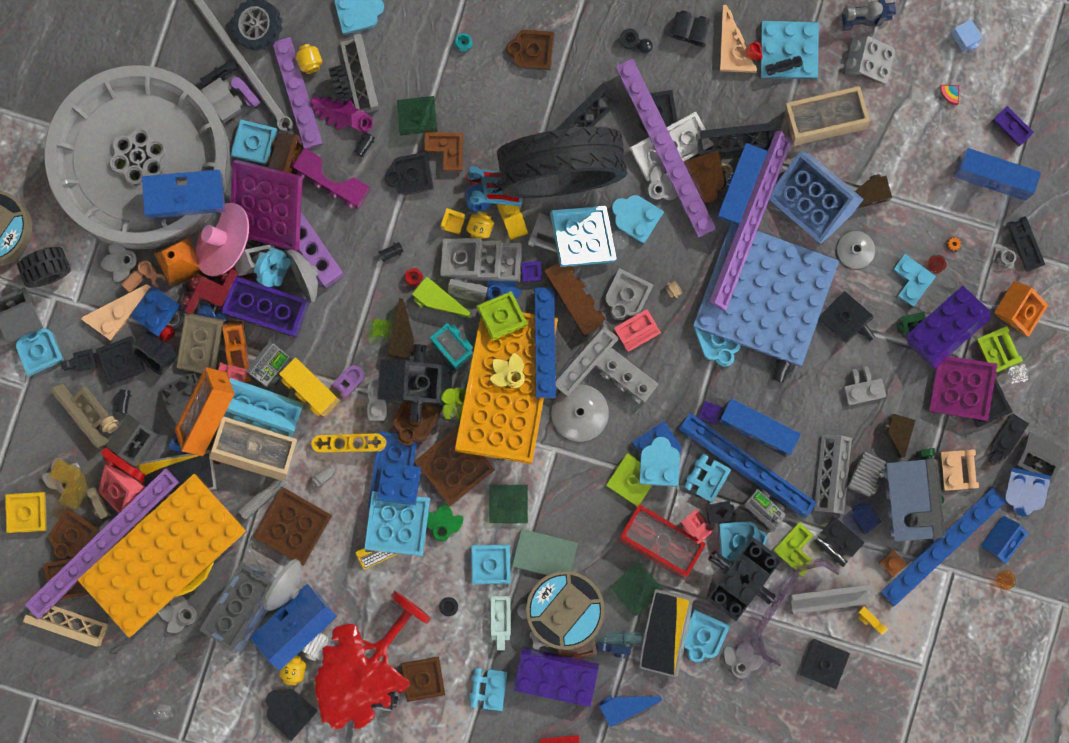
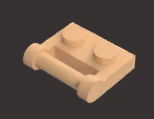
[940,449,979,491]

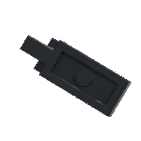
[988,413,1029,465]

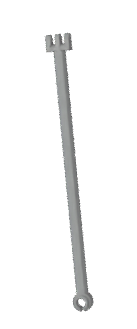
[192,0,293,132]

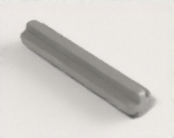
[239,479,287,519]

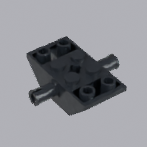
[377,344,453,422]
[706,536,782,622]

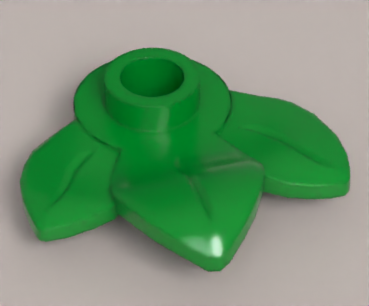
[427,503,463,542]

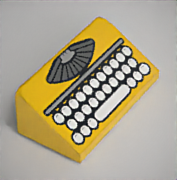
[355,548,397,570]

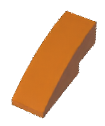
[223,321,251,383]

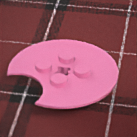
[196,203,249,276]

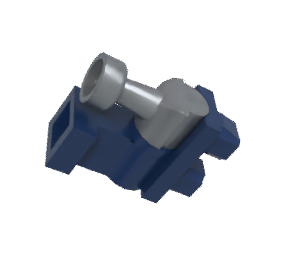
[841,0,896,31]

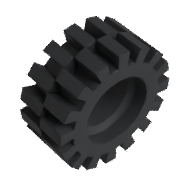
[328,64,353,101]

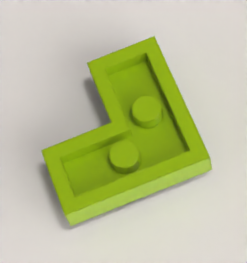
[773,522,815,577]

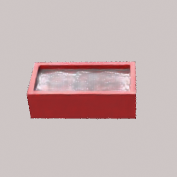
[618,504,706,580]

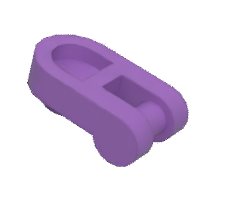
[231,77,261,107]
[331,365,364,400]

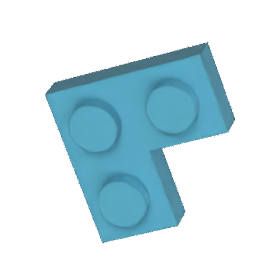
[893,254,936,308]

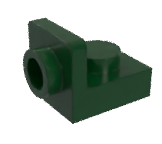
[897,312,925,337]

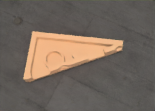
[720,5,757,73]
[82,284,151,341]

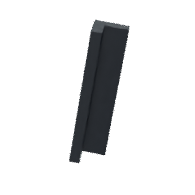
[555,83,619,130]
[696,122,775,155]

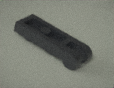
[1006,216,1046,272]

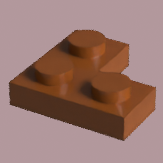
[425,132,463,172]

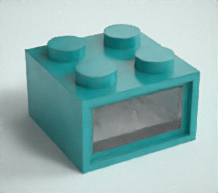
[430,323,473,371]

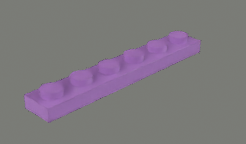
[273,37,323,149]

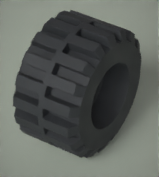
[17,247,71,288]

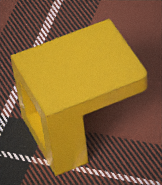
[441,208,466,236]

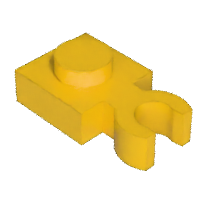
[856,606,888,635]

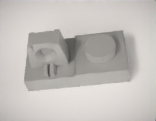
[448,278,488,304]

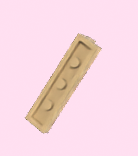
[23,606,108,647]

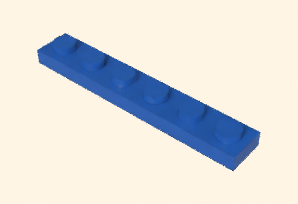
[535,288,556,398]

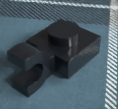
[61,348,97,372]

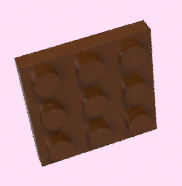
[414,425,495,506]
[253,487,333,566]

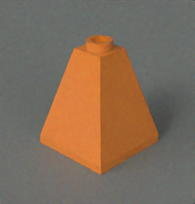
[154,237,201,287]

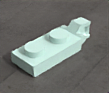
[491,596,511,651]

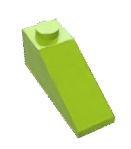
[412,277,472,318]

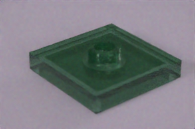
[397,96,438,136]
[489,485,528,524]
[609,561,663,616]

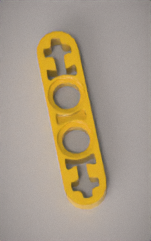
[311,433,386,453]

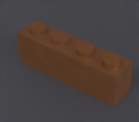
[544,262,605,338]

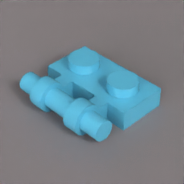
[684,454,731,503]
[469,668,508,711]

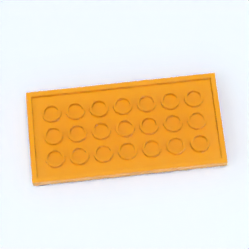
[455,312,558,464]
[77,474,247,638]

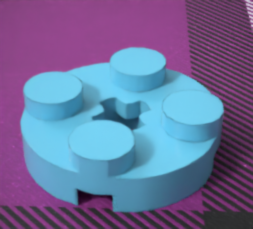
[254,248,291,287]

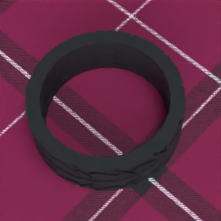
[497,127,627,198]

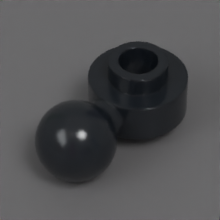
[619,29,653,54]

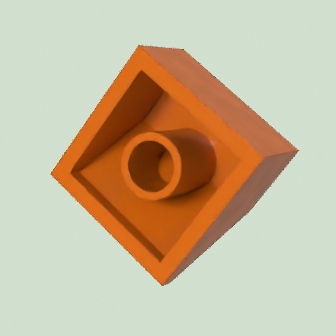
[994,281,1048,337]

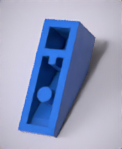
[599,695,662,727]

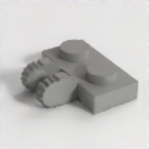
[844,366,886,406]

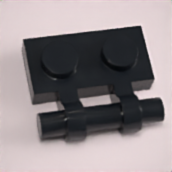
[814,517,865,567]

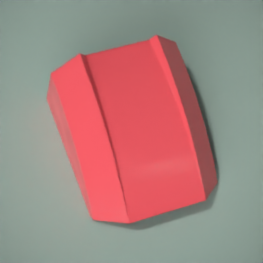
[98,464,146,513]

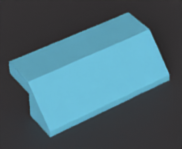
[223,378,304,437]

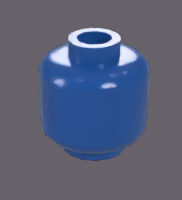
[465,183,490,212]

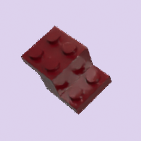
[180,268,238,314]

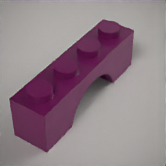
[293,148,371,209]

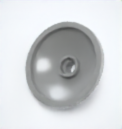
[287,249,319,304]
[551,384,609,442]
[263,559,302,611]

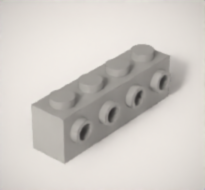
[593,348,659,404]

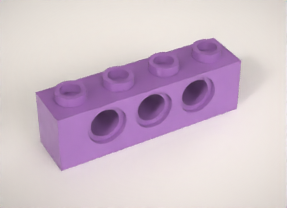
[297,212,345,288]

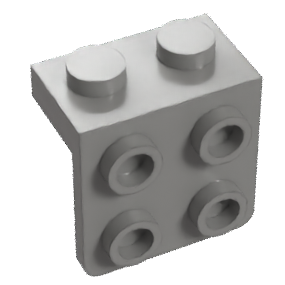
[844,36,895,84]

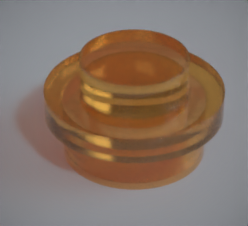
[996,570,1016,590]

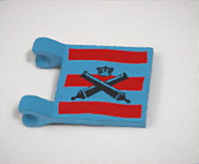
[467,166,522,206]

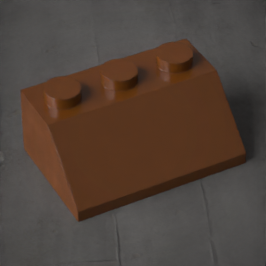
[267,133,303,174]

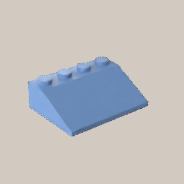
[769,151,863,244]

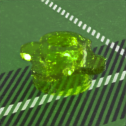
[371,318,392,339]

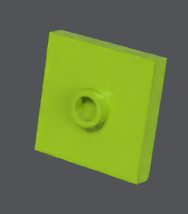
[476,291,528,341]
[606,453,652,506]

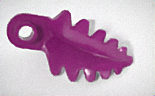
[310,96,373,132]

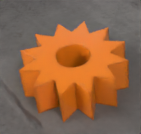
[946,237,962,252]

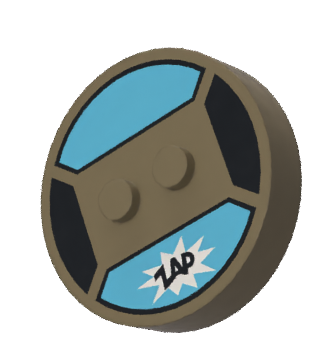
[0,191,32,267]
[526,571,604,650]

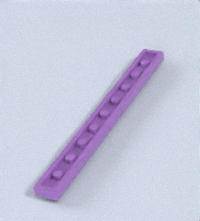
[615,59,716,238]
[709,131,792,311]
[25,469,180,619]

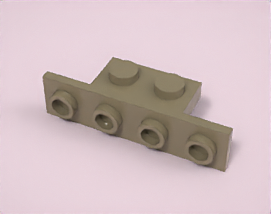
[50,384,110,449]

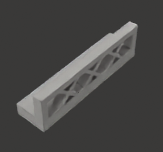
[340,34,380,113]
[556,322,618,396]
[814,434,852,514]
[789,585,870,614]

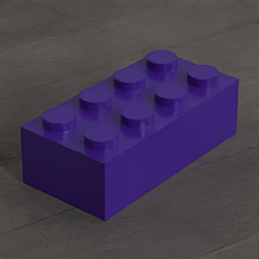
[222,277,309,338]
[906,285,990,369]
[514,647,599,707]

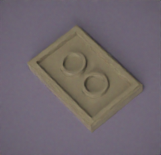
[176,312,224,374]

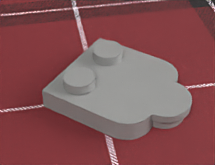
[606,268,654,321]

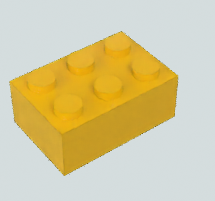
[279,357,340,417]

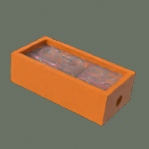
[174,367,235,456]

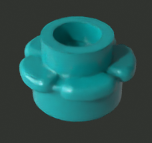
[454,33,473,52]

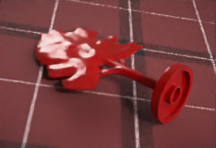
[314,590,432,730]

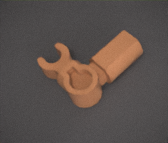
[121,260,166,292]

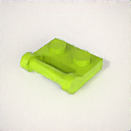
[976,326,1023,372]

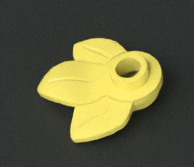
[490,353,525,388]

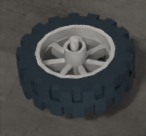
[231,0,283,51]

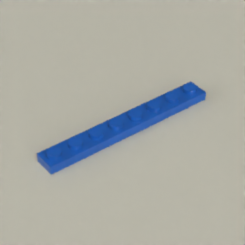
[679,413,816,519]
[881,487,1007,606]

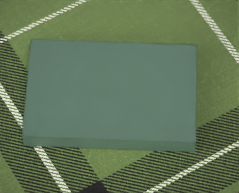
[513,529,578,575]

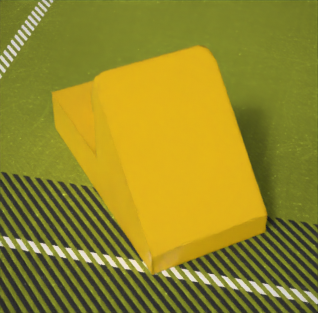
[497,204,528,240]

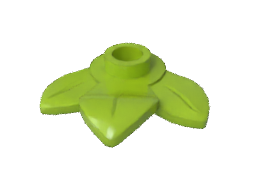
[441,387,466,421]

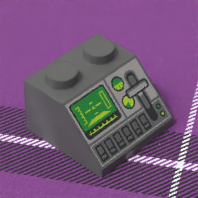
[246,341,293,389]
[741,489,786,533]

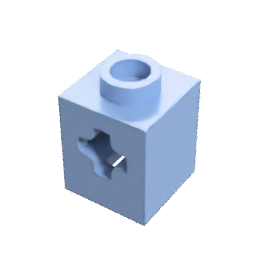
[951,19,983,52]

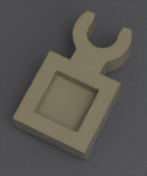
[86,487,112,520]

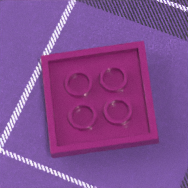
[930,356,997,421]

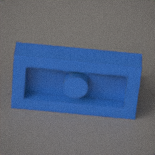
[981,516,1028,564]

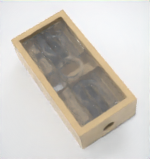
[784,86,870,146]
[209,417,297,481]

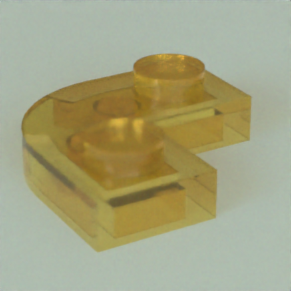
[49,459,88,510]

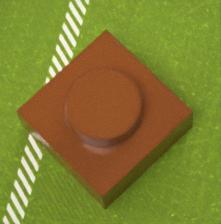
[879,550,907,577]

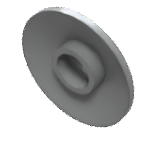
[837,231,875,269]

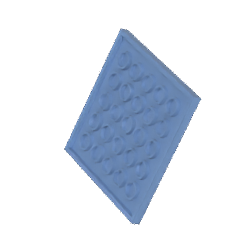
[693,223,839,367]

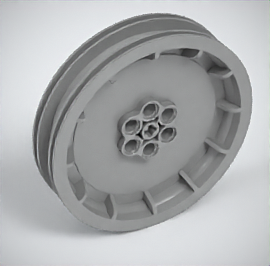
[45,65,231,250]

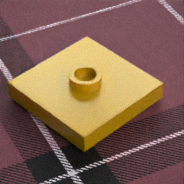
[5,492,47,533]

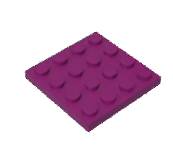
[231,160,303,251]

